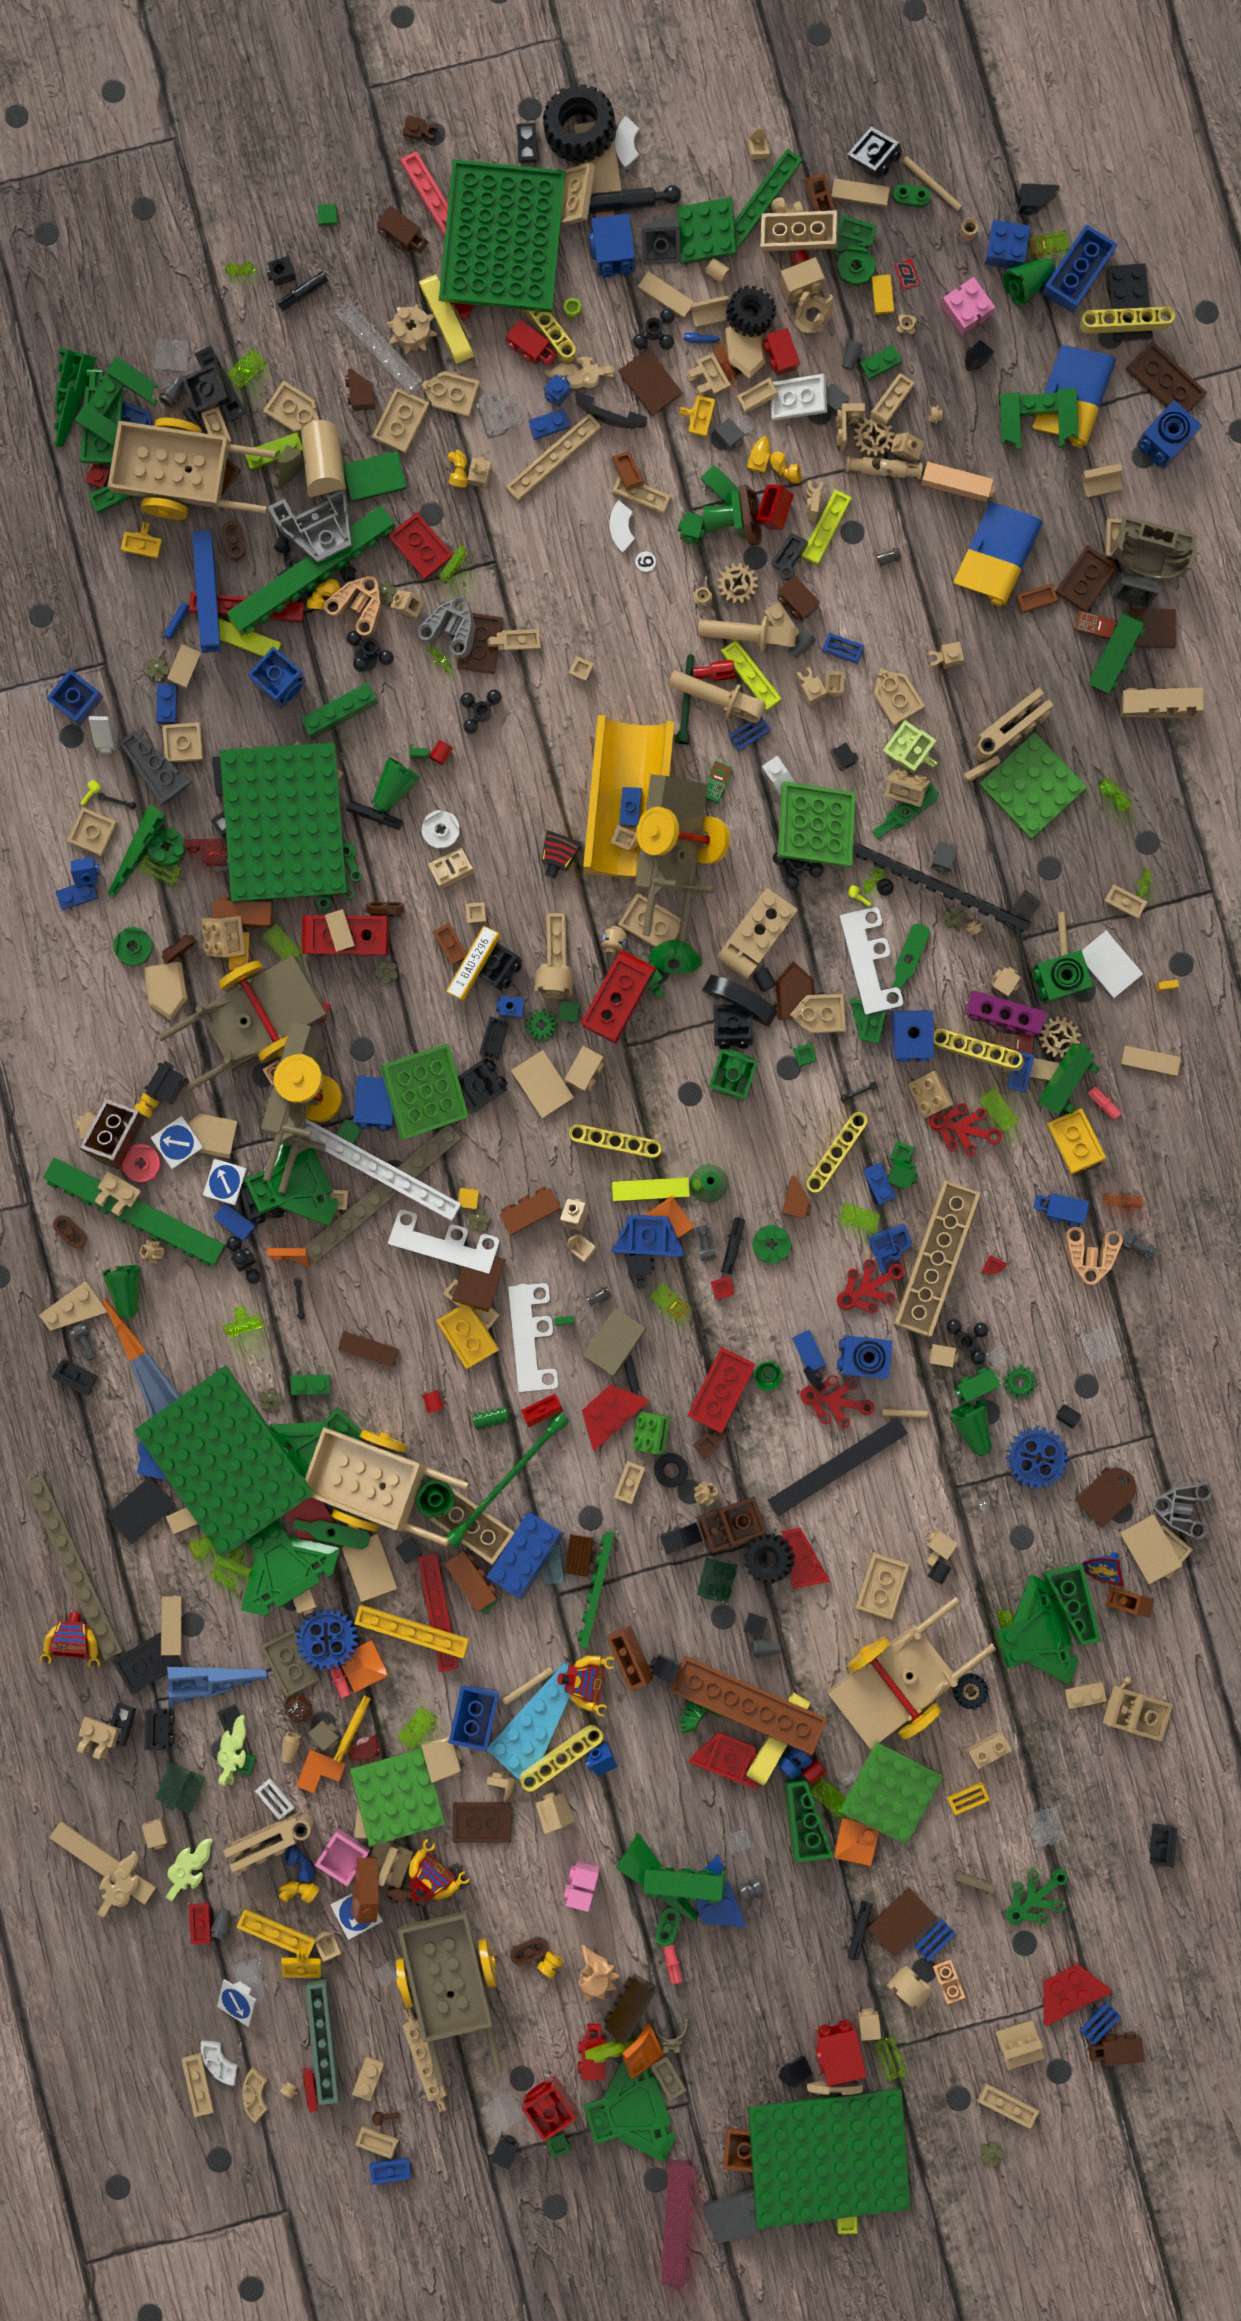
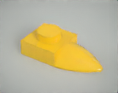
[747,436,770,474]

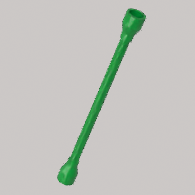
[445,1412,570,1549]

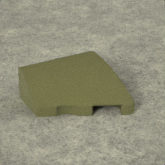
[273,445,304,489]

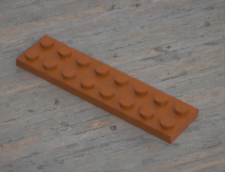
[669,1656,828,1756]

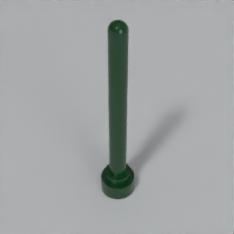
[675,654,694,745]

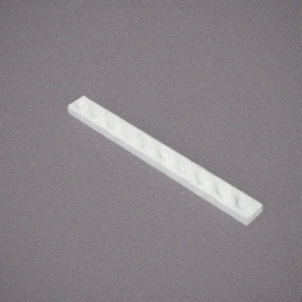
[304,1119,462,1221]

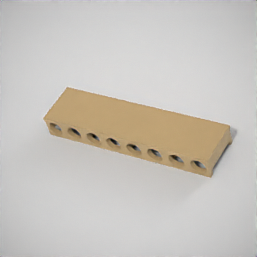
[893,1180,981,1337]

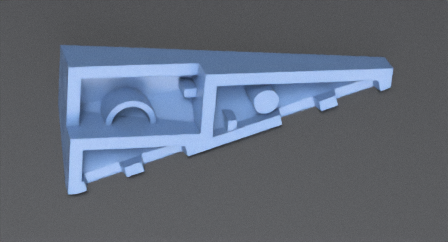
[167,1667,267,1709]

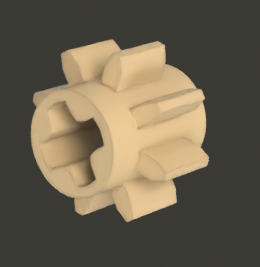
[140,1240,164,1264]
[694,1481,718,1507]

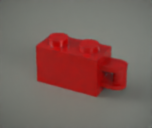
[506,319,557,367]
[578,2023,606,2080]

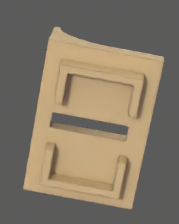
[428,847,474,890]

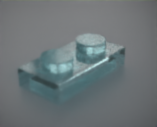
[543,1544,566,1585]

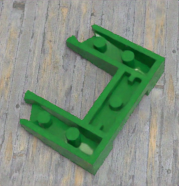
[75,356,158,447]
[1000,388,1078,451]

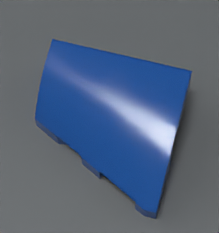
[867,1223,912,1273]

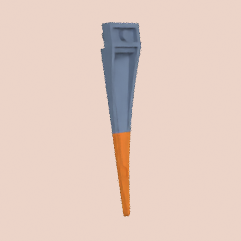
[103,1299,181,1417]

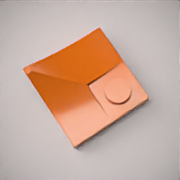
[645,1196,694,1238]
[267,1248,310,1267]
[340,1640,389,1692]
[834,1817,879,1866]
[622,2023,663,2079]

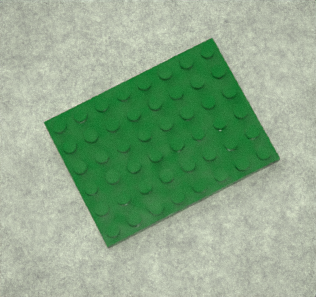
[439,159,565,313]
[220,742,347,902]
[134,1365,314,1558]
[748,2088,910,2229]

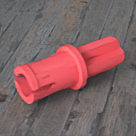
[1088,1086,1122,1120]
[330,1664,352,1698]
[662,1943,682,1984]

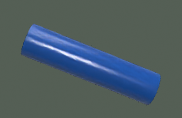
[163,602,189,639]

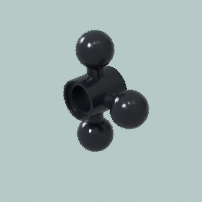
[633,308,675,350]
[347,631,394,672]
[460,689,502,734]
[772,851,824,890]
[226,1236,261,1284]
[946,1319,989,1365]

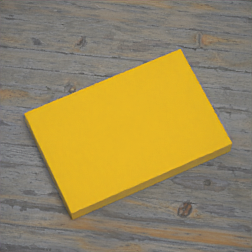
[1047,1108,1107,1175]
[436,1304,499,1370]

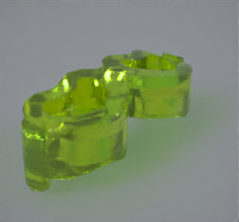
[224,262,254,276]
[426,646,451,673]
[1135,867,1151,898]
[863,868,885,893]
[209,1569,236,1589]

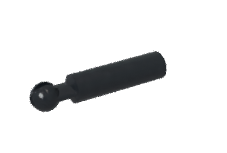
[589,185,681,213]

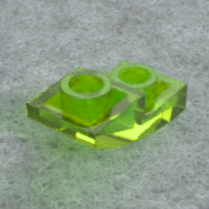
[1099,777,1133,812]
[979,1088,1019,1132]
[810,1777,846,1818]

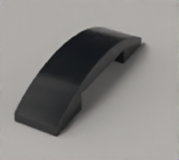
[194,345,247,422]
[575,391,647,429]
[702,975,778,1027]

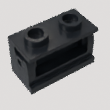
[145,1708,175,1750]

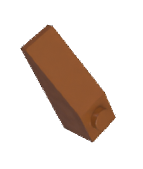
[803,173,839,225]
[351,1857,379,1923]

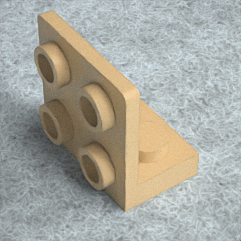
[836,403,865,452]
[201,916,245,957]

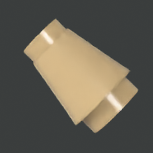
[281,1732,301,1763]

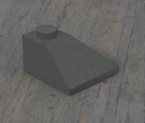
[641,216,681,265]

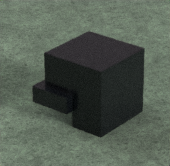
[144,1061,188,1105]

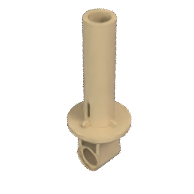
[698,616,797,653]
[668,670,766,723]

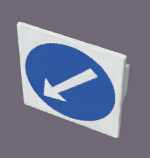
[151,1116,203,1169]
[203,1159,247,1205]
[331,1893,383,1940]
[217,1979,256,2027]

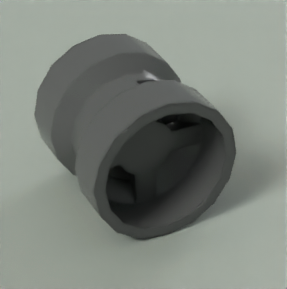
[739,1878,764,1903]

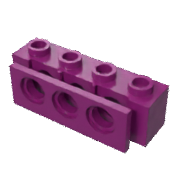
[964,990,1046,1038]

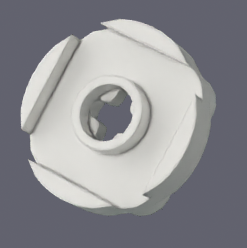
[422,810,460,849]

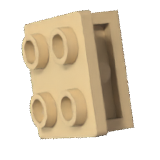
[884,769,930,807]
[908,1071,954,1118]
[370,1841,413,1888]
[996,2020,1045,2070]

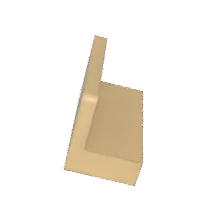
[691,296,731,329]
[1081,463,1123,498]

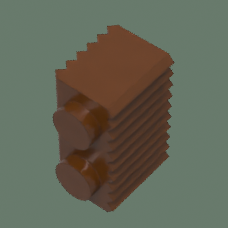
[564,1534,596,1577]

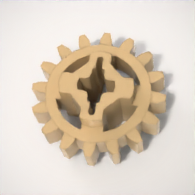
[853,417,894,458]
[717,563,758,605]
[1038,1016,1081,1058]

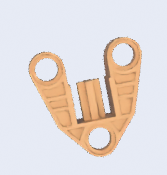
[324,576,382,637]
[1065,1227,1123,1285]

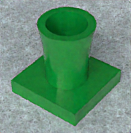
[703,490,746,538]

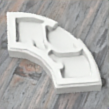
[615,116,639,170]
[610,500,635,554]
[201,2040,238,2086]

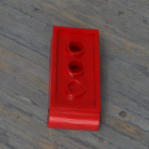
[302,915,389,956]
[581,950,656,1044]

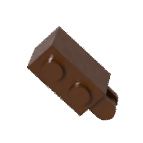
[377,205,429,253]
[1088,2032,1145,2066]

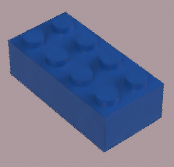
[1042,224,1118,314]
[487,1511,565,1599]

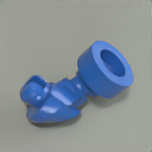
[285,1845,314,1883]

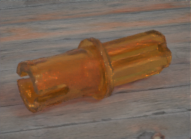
[714,343,738,381]
[1103,1193,1142,1208]

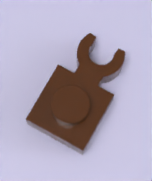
[403,115,438,141]
[692,1430,728,1459]

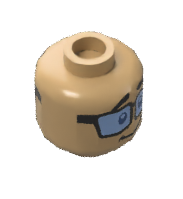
[601,926,628,956]

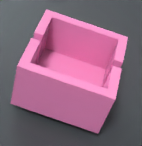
[940,277,995,336]
[315,1828,371,1887]
[563,1861,599,1912]

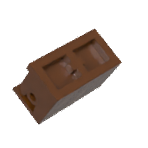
[777,575,820,622]

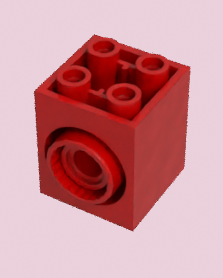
[815,2020,866,2086]
[522,2075,577,2142]

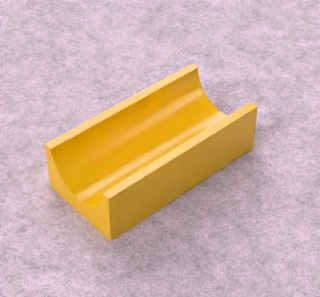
[583,715,674,879]

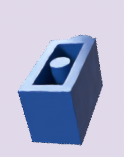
[1033,1193,1089,1227]

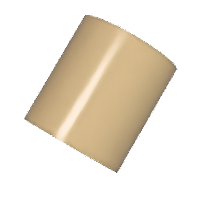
[960,218,979,242]
[705,258,730,283]

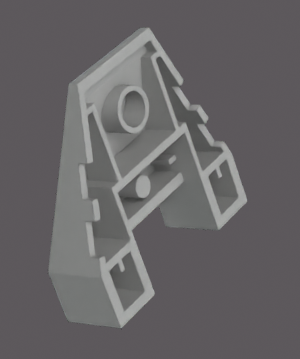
[268,489,352,563]

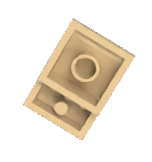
[1103,1686,1173,1741]

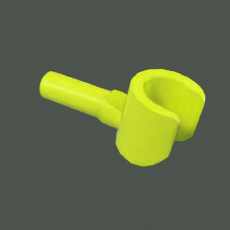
[81,780,100,806]
[848,885,872,907]

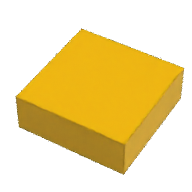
[1155,980,1179,992]
[458,1188,479,1209]

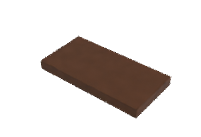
[1126,341,1207,412]

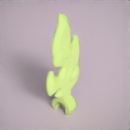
[217,1715,246,1786]
[166,1838,213,1901]

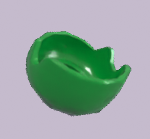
[754,1361,783,1391]

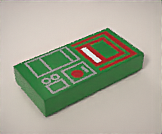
[706,761,732,803]

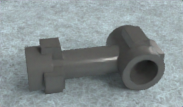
[695,1225,717,1262]
[1121,1232,1158,1259]
[70,1324,98,1361]

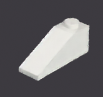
[89,716,118,754]
[761,756,795,799]

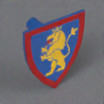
[1081,1552,1124,1586]

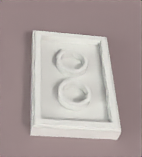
[771,374,827,421]
[1082,930,1143,999]

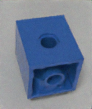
[589,214,635,278]
[1137,400,1202,470]
[247,646,307,710]
[891,1010,934,1062]
[353,1076,395,1131]
[836,1335,893,1379]

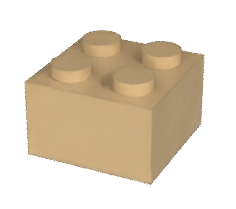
[779,257,824,305]
[564,1046,605,1094]

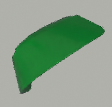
[648,940,702,974]

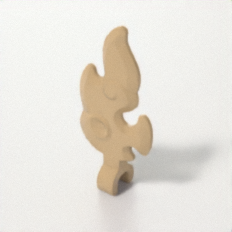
[544,357,614,389]
[97,1851,138,1918]

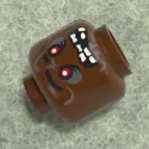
[283,1694,313,1724]

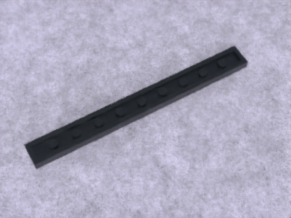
[853,844,1032,932]

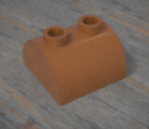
[723,2128,752,2172]

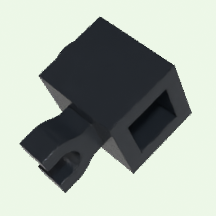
[627,1255,655,1289]

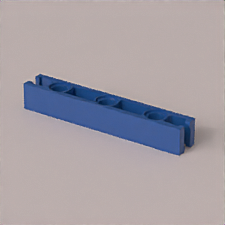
[192,530,221,653]

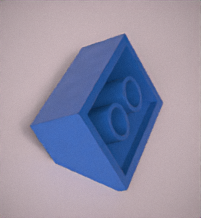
[448,1685,499,1751]

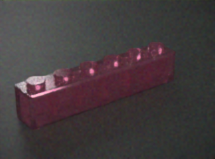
[661,2159,696,2287]

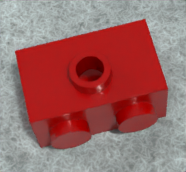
[763,328,800,376]
[755,484,794,530]

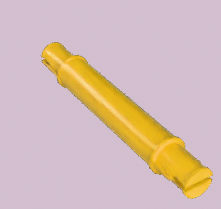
[333,1696,371,1763]

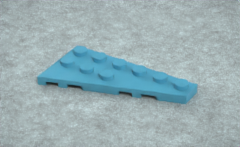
[487,1662,570,1785]

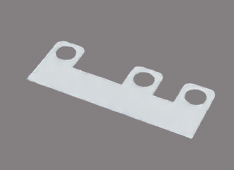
[840,907,903,1014]
[388,1210,499,1274]
[508,1283,558,1392]

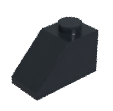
[1018,183,1059,215]
[660,1522,703,1554]
[649,1653,681,1684]

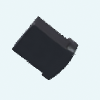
[965,340,995,371]
[778,2056,813,2087]

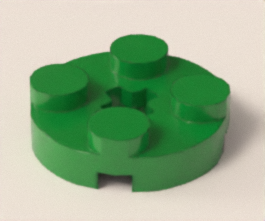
[837,246,875,286]
[147,828,186,867]
[113,927,153,966]
[752,1225,791,1264]

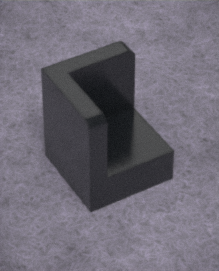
[830,743,859,772]

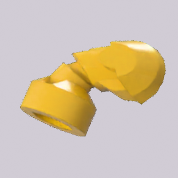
[448,449,468,487]
[770,452,802,484]
[306,579,340,609]
[278,1881,319,1904]

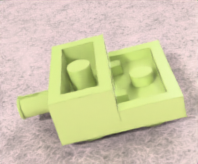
[882,720,938,774]

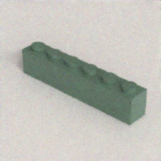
[306,1978,340,2105]

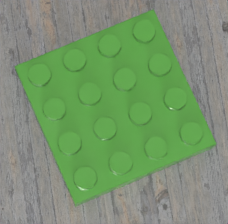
[979,732,1087,840]
[777,781,856,868]
[380,1043,469,1140]
[840,1741,943,1845]
[349,1749,445,1846]

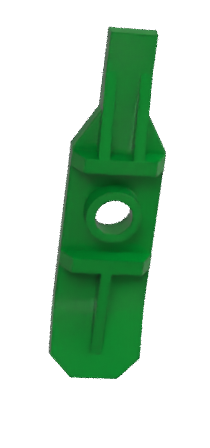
[872,785,939,839]
[890,923,930,996]
[292,1519,370,1550]

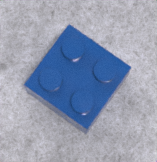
[984,220,1030,269]
[46,669,103,726]

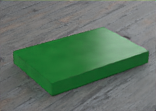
[343,451,407,502]

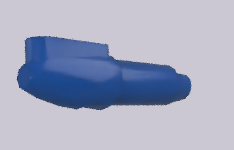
[684,332,720,343]

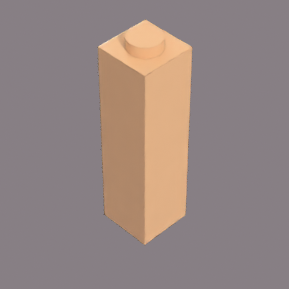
[921,462,995,502]

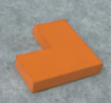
[296,1749,347,1793]

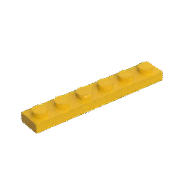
[354,1605,470,1658]

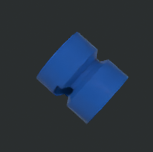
[777,1747,813,1780]

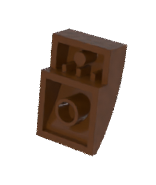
[696,1497,767,1553]

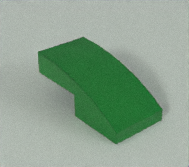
[700,465,739,506]

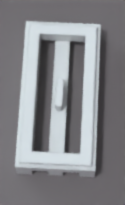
[255,1778,295,1821]

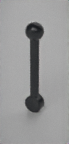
[98,793,136,809]
[840,1082,877,1102]
[294,1279,305,1320]

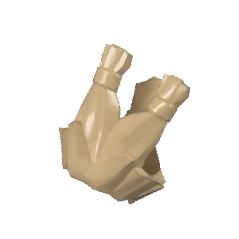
[795,291,834,334]

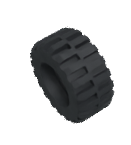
[543,84,616,163]

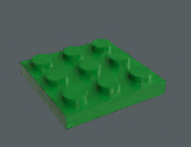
[677,197,737,264]

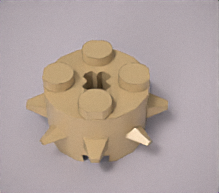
[386,304,437,354]

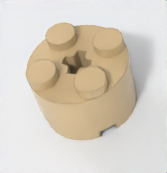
[534,964,574,999]
[887,1966,932,2012]

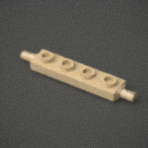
[402,2007,448,2112]

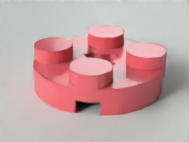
[122,1144,161,1183]

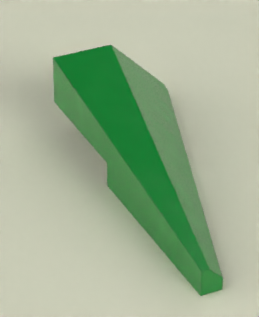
[53,348,97,447]
[108,805,167,898]
[616,1833,699,1922]

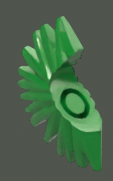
[679,1701,722,1733]

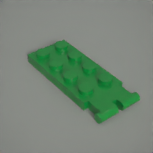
[80,369,124,464]

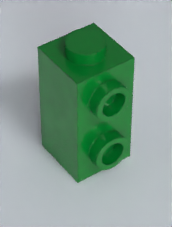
[955,1367,1001,1403]

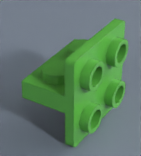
[632,1411,670,1455]

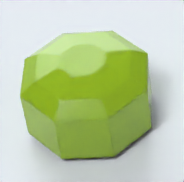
[563,298,582,318]

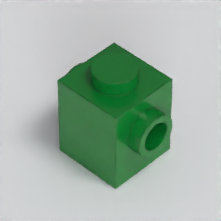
[678,512,706,544]
[887,1158,918,1189]

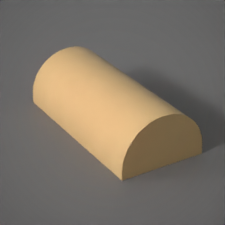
[760,210,838,252]
[301,420,346,498]
[429,1488,515,1564]

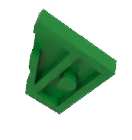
[830,215,877,252]
[850,998,886,1044]

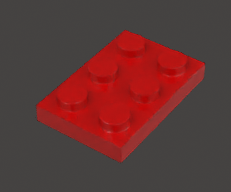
[388,512,454,580]

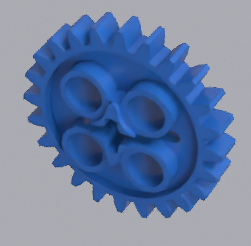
[1006,1426,1069,1490]
[295,1608,359,1672]

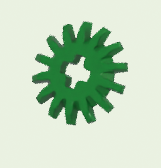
[524,1008,559,1042]
[1003,1365,1038,1399]

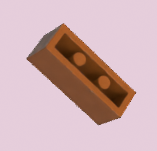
[213,897,274,928]
[499,1187,561,1236]
[444,1550,498,1612]
[607,1625,654,1691]

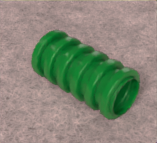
[472,1406,509,1430]

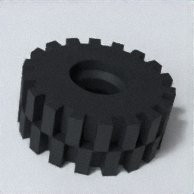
[726,285,776,337]
[743,1533,795,1584]

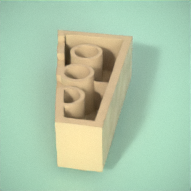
[1120,687,1203,718]

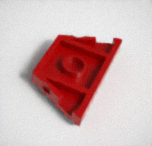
[582,1384,649,1451]
[688,1732,759,1790]
[1043,1963,1112,2026]

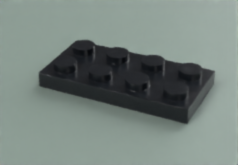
[1107,263,1153,342]

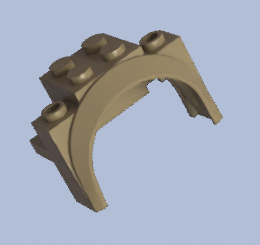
[1110,515,1198,579]

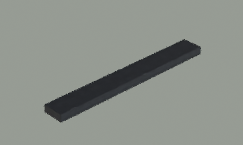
[768,1417,908,1516]

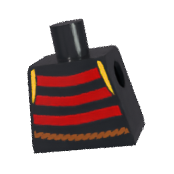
[541,830,582,879]

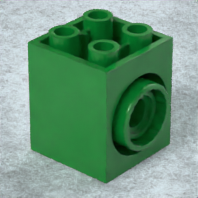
[1031,950,1093,1005]
[708,1050,758,1102]

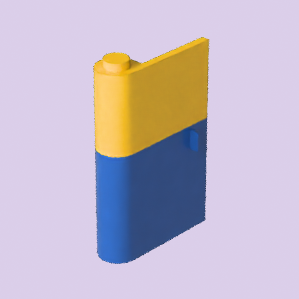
[1032,344,1116,448]
[953,502,1043,607]

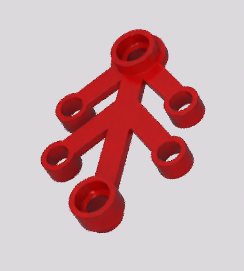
[929,1103,1002,1157]
[837,1259,904,1314]
[800,1375,874,1428]

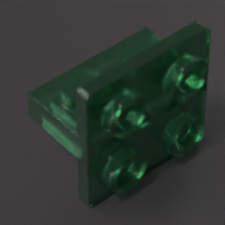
[697,1557,737,1602]
[155,1763,205,1813]

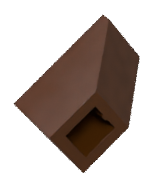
[345,369,376,412]

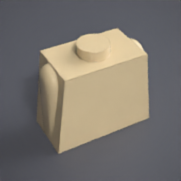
[421,1736,462,1783]
[535,1792,575,1834]

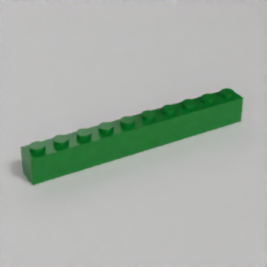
[227,505,395,636]
[43,1157,226,1267]

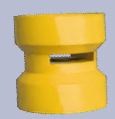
[134,1093,160,1119]
[537,1950,564,1978]

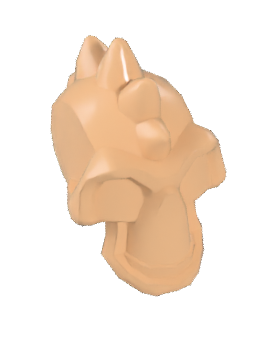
[578,1945,619,2002]

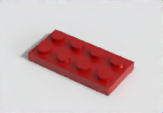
[687,1347,756,1434]

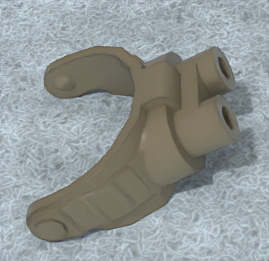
[652,2018,689,2054]

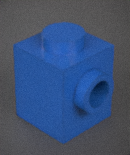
[544,374,571,407]
[71,857,101,887]
[496,996,525,1019]
[585,1742,618,1777]

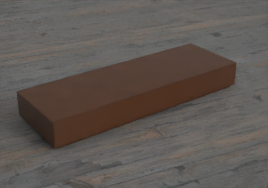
[338,1331,399,1367]

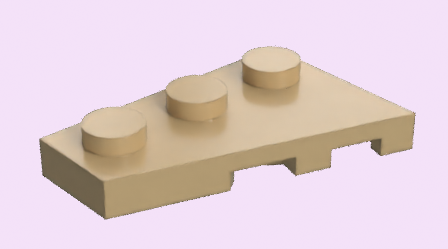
[39,1281,108,1331]

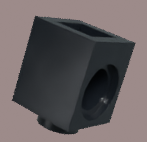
[266,256,296,287]
[491,2135,519,2170]

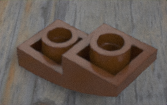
[386,1887,427,1906]

